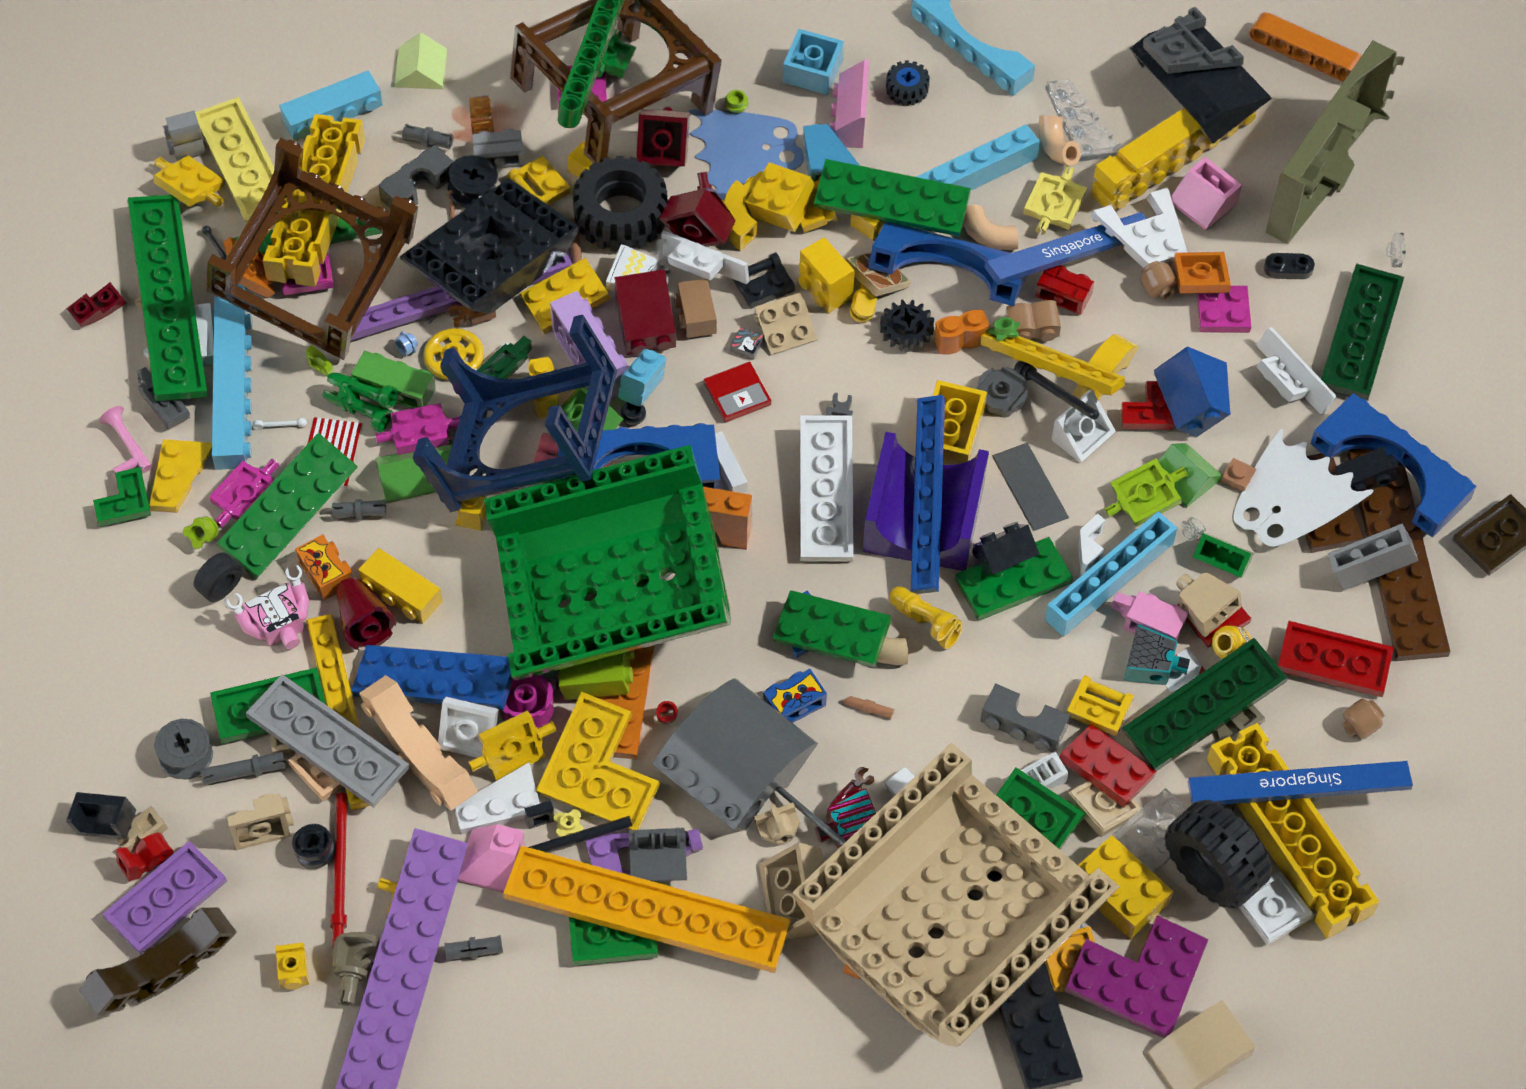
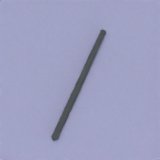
[775,787,846,846]

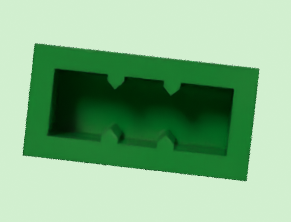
[1193,533,1254,578]

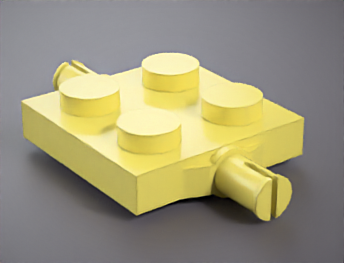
[1023,166,1087,235]

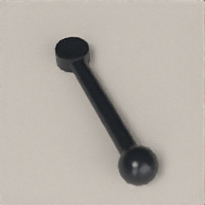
[202,225,227,260]

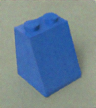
[1154,346,1231,437]

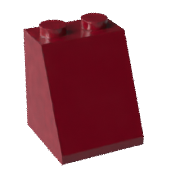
[614,269,676,355]

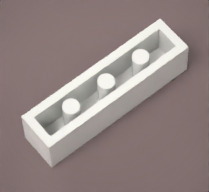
[195,303,214,366]
[715,431,748,493]

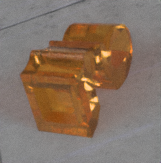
[469,95,494,134]

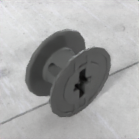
[154,718,213,780]

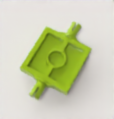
[1104,458,1188,527]

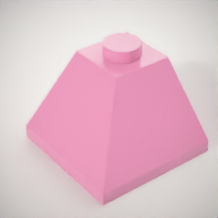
[458,824,525,893]

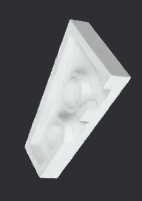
[455,763,540,834]

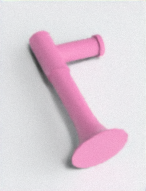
[100,406,152,473]

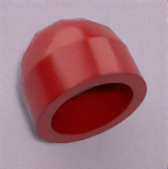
[656,701,678,724]

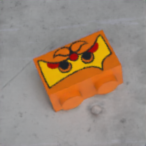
[295,534,352,601]

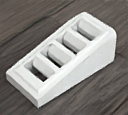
[1005,752,1068,789]

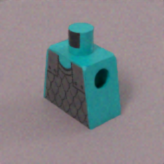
[1124,624,1190,685]

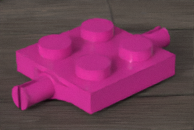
[375,403,460,455]
[209,459,280,529]

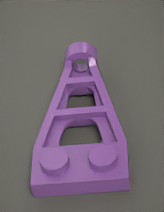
[586,828,703,875]

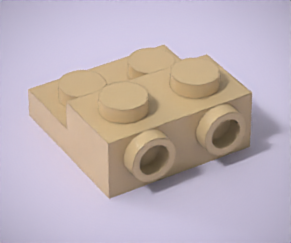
[227,793,294,850]

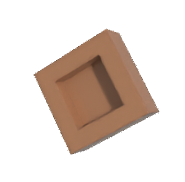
[1221,458,1256,492]

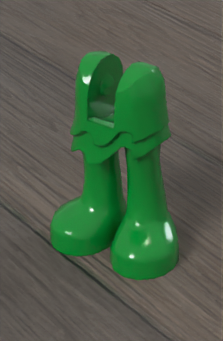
[322,372,398,433]

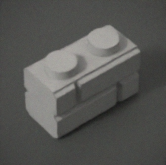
[472,129,525,168]

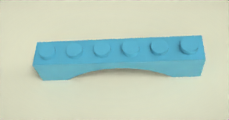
[911,0,1035,96]

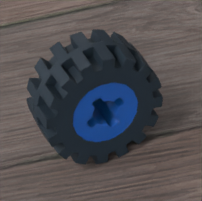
[886,60,930,106]

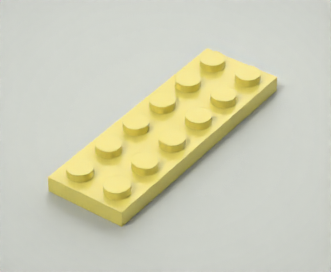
[195,97,278,224]

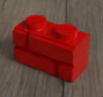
[1035,265,1095,315]

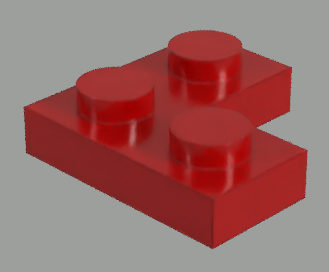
[1121,381,1174,430]

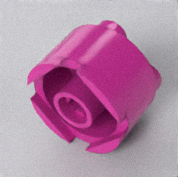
[500,674,554,728]

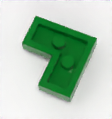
[93,467,151,527]

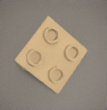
[754,292,818,355]

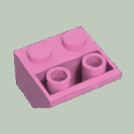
[1171,157,1242,230]

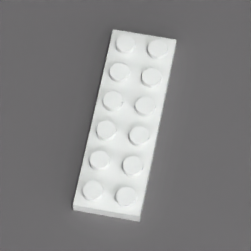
[800,415,853,562]

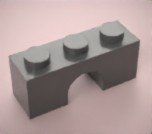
[378,145,454,208]
[980,683,1070,753]

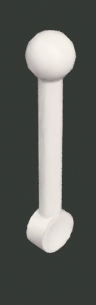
[253,418,307,430]

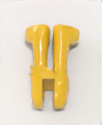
[889,586,963,649]

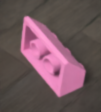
[830,60,869,148]

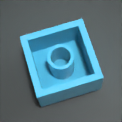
[783,29,844,95]

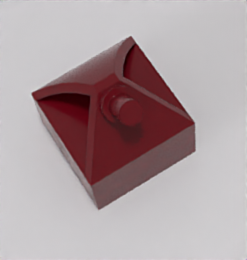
[636,107,690,167]
[660,172,736,247]

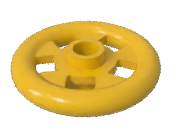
[423,328,484,380]

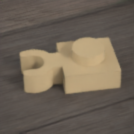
[116,805,169,853]

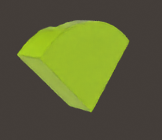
[306,345,334,376]

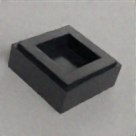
[524,800,554,829]

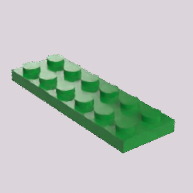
[814,159,971,237]
[216,433,358,580]

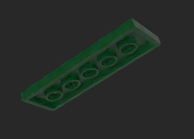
[1321,263,1405,401]
[1122,638,1287,771]

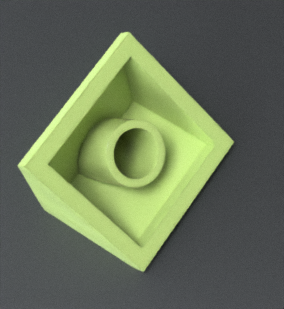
[394,32,447,89]

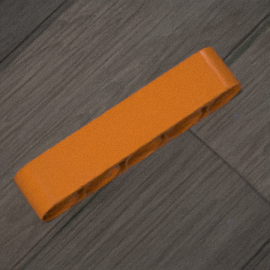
[1249,12,1362,82]

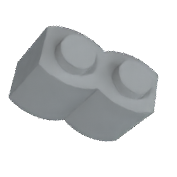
[162,111,205,161]

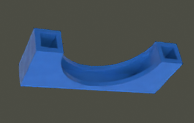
[868,222,1026,306]

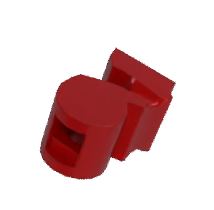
[116,832,174,882]

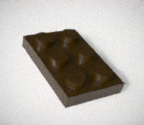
[1452,494,1526,576]

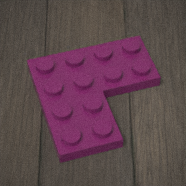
[1064,915,1209,1038]

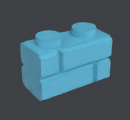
[618,349,667,406]

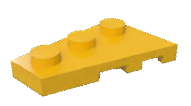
[149,439,212,513]

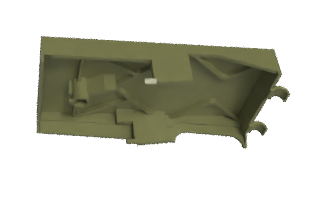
[1266,40,1405,244]

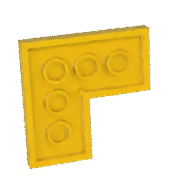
[536,692,660,830]

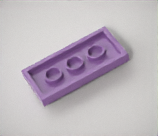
[103,841,227,955]

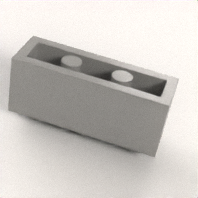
[1328,523,1419,590]

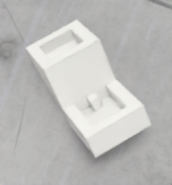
[1078,514,1105,576]

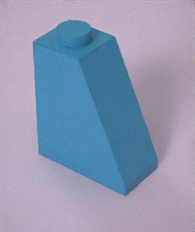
[803,124,860,182]

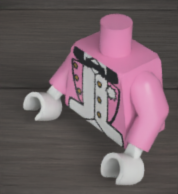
[224,565,309,650]

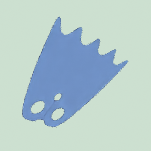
[688,109,803,200]

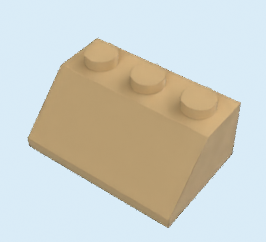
[759,842,824,940]

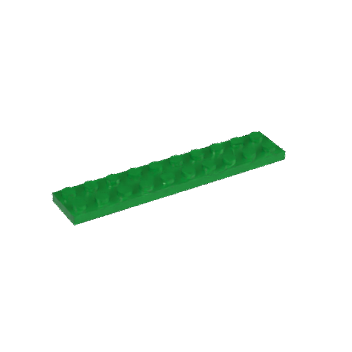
[127,195,207,401]

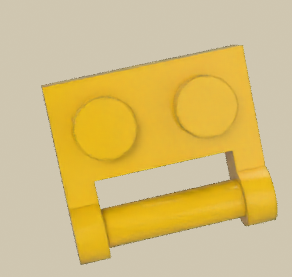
[506,155,571,205]
[1066,675,1135,736]

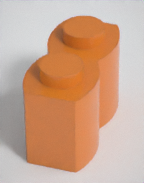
[934,310,989,355]

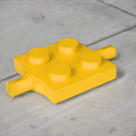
[153,155,225,207]
[468,711,557,781]

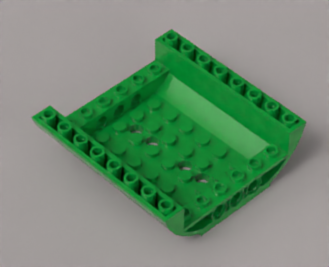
[484,445,731,681]

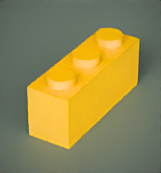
[358,547,443,624]

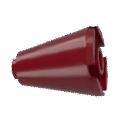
[336,578,396,650]

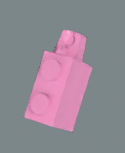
[1111,591,1189,641]

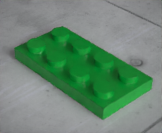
[955,537,1073,621]
[773,590,892,668]
[210,667,326,744]

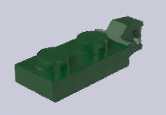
[477,335,532,379]

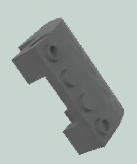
[652,678,818,831]

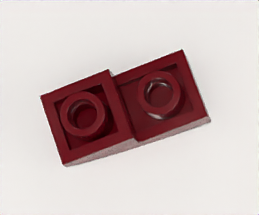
[66,282,127,327]

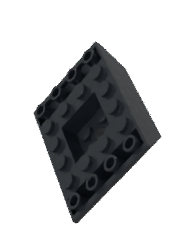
[400,178,579,314]

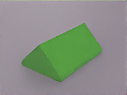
[375,441,453,503]

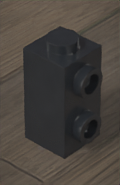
[1335,446,1399,492]

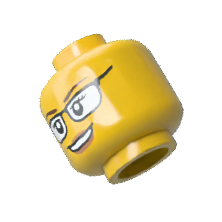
[1212,626,1251,659]

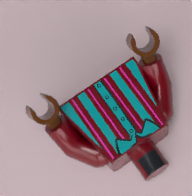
[815,767,876,849]

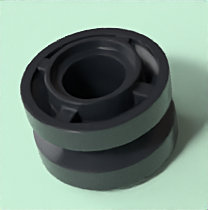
[292,824,335,869]

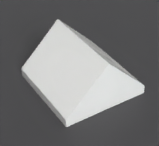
[1052,390,1116,462]

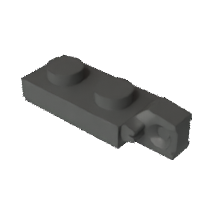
[137,367,190,429]

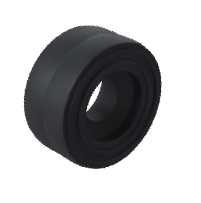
[193,552,243,602]

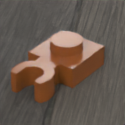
[448,305,496,327]

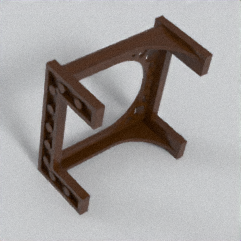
[510,0,722,163]
[207,137,418,360]

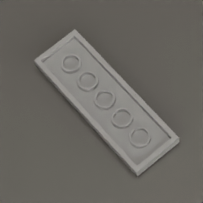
[246,674,409,808]

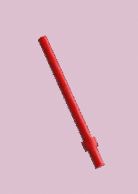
[330,793,347,949]

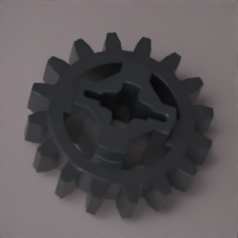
[880,299,934,351]

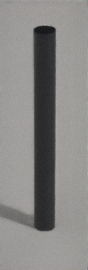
[528,816,633,853]

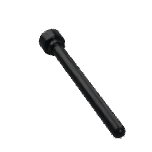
[1014,360,1099,420]

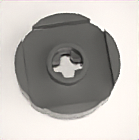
[977,367,1028,417]

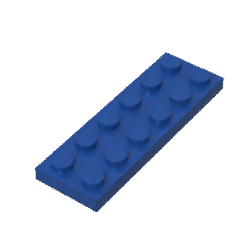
[351,645,513,710]

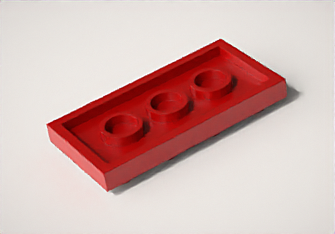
[1278,620,1394,697]

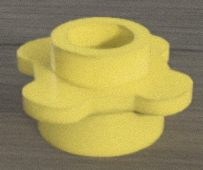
[554,809,583,837]

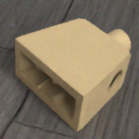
[1176,572,1242,637]

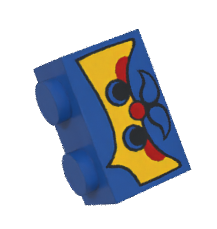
[763,669,827,723]

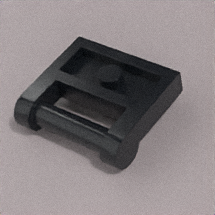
[732,252,795,309]

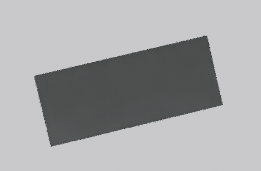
[993,442,1069,531]

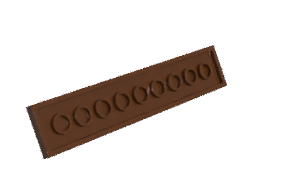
[1347,449,1451,661]

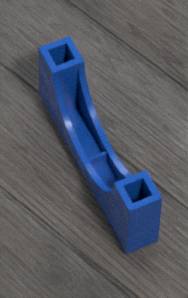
[1310,393,1477,538]
[557,423,720,489]

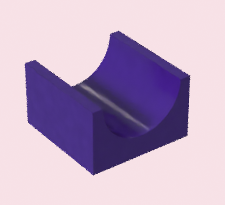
[863,432,989,571]

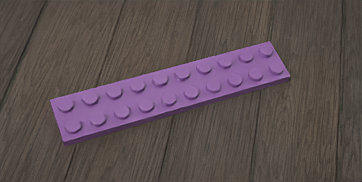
[336,828,468,1089]

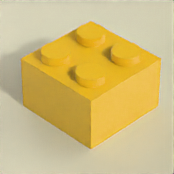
[745,162,817,232]
[798,237,855,314]

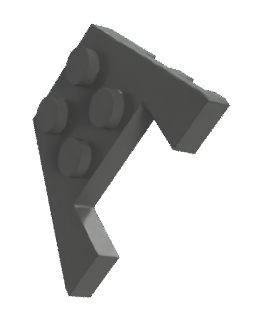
[1143,7,1244,73]

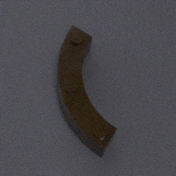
[79,907,237,1015]

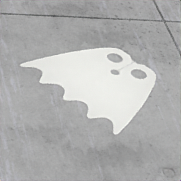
[1233,429,1373,547]

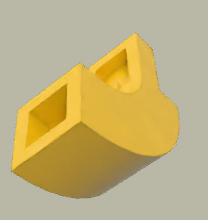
[724,171,763,251]
[1072,334,1140,401]

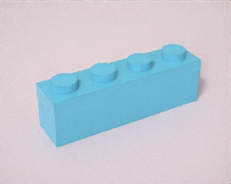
[279,70,383,141]

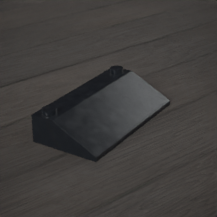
[1130,27,1272,144]

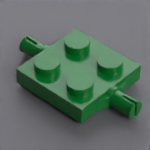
[597,29,636,78]

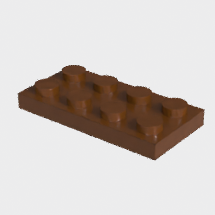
[1305,453,1363,553]

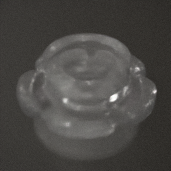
[1181,517,1206,541]

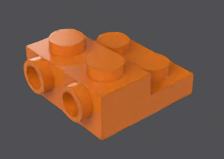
[1173,252,1231,294]

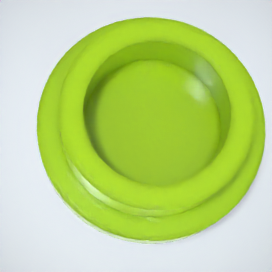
[724,90,749,113]

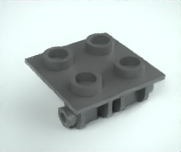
[629,828,687,882]

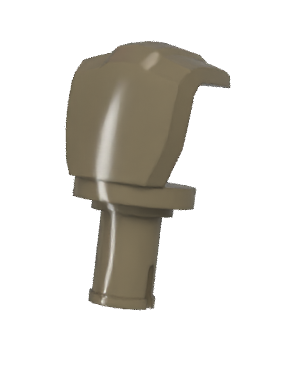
[333,932,379,1006]

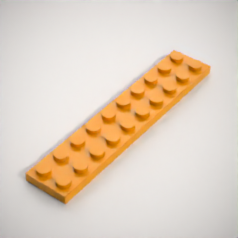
[503,846,791,973]

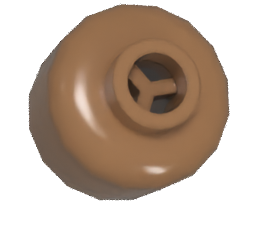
[1140,261,1178,299]
[1342,699,1385,739]

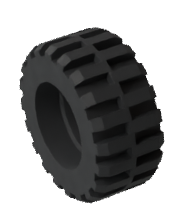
[573,156,668,252]
[1164,800,1272,909]

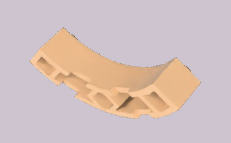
[359,675,478,810]

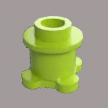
[183,516,219,549]

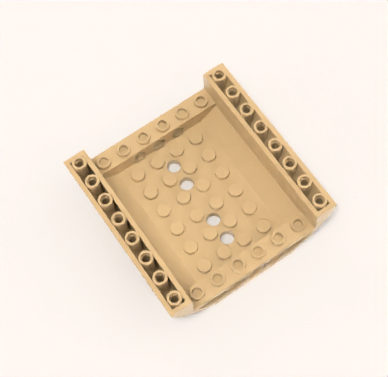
[793,742,1119,1047]

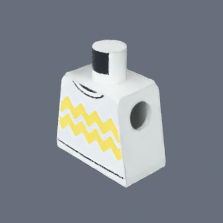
[606,244,669,297]

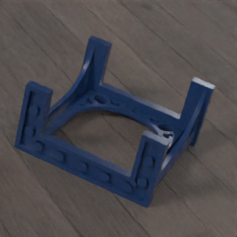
[413,314,618,512]

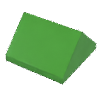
[1158,443,1223,508]

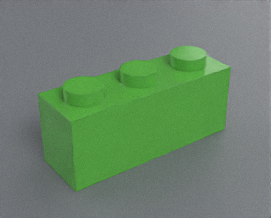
[351,350,436,409]

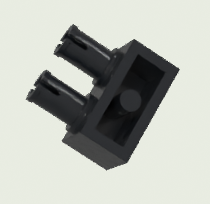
[972,522,1040,575]

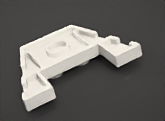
[1090,188,1187,268]

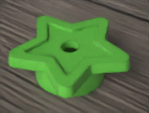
[988,317,1020,341]

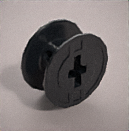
[447,155,498,208]

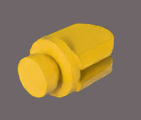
[850,284,877,323]

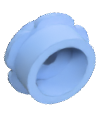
[395,332,418,356]

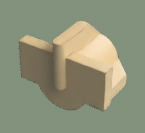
[754,803,800,845]

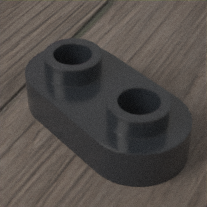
[1264,253,1315,280]

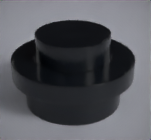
[620,402,646,425]

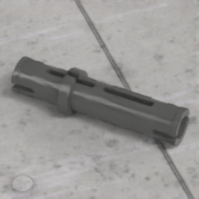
[201,751,286,786]

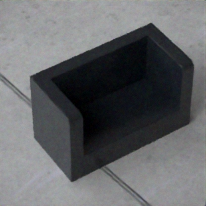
[66,792,137,839]

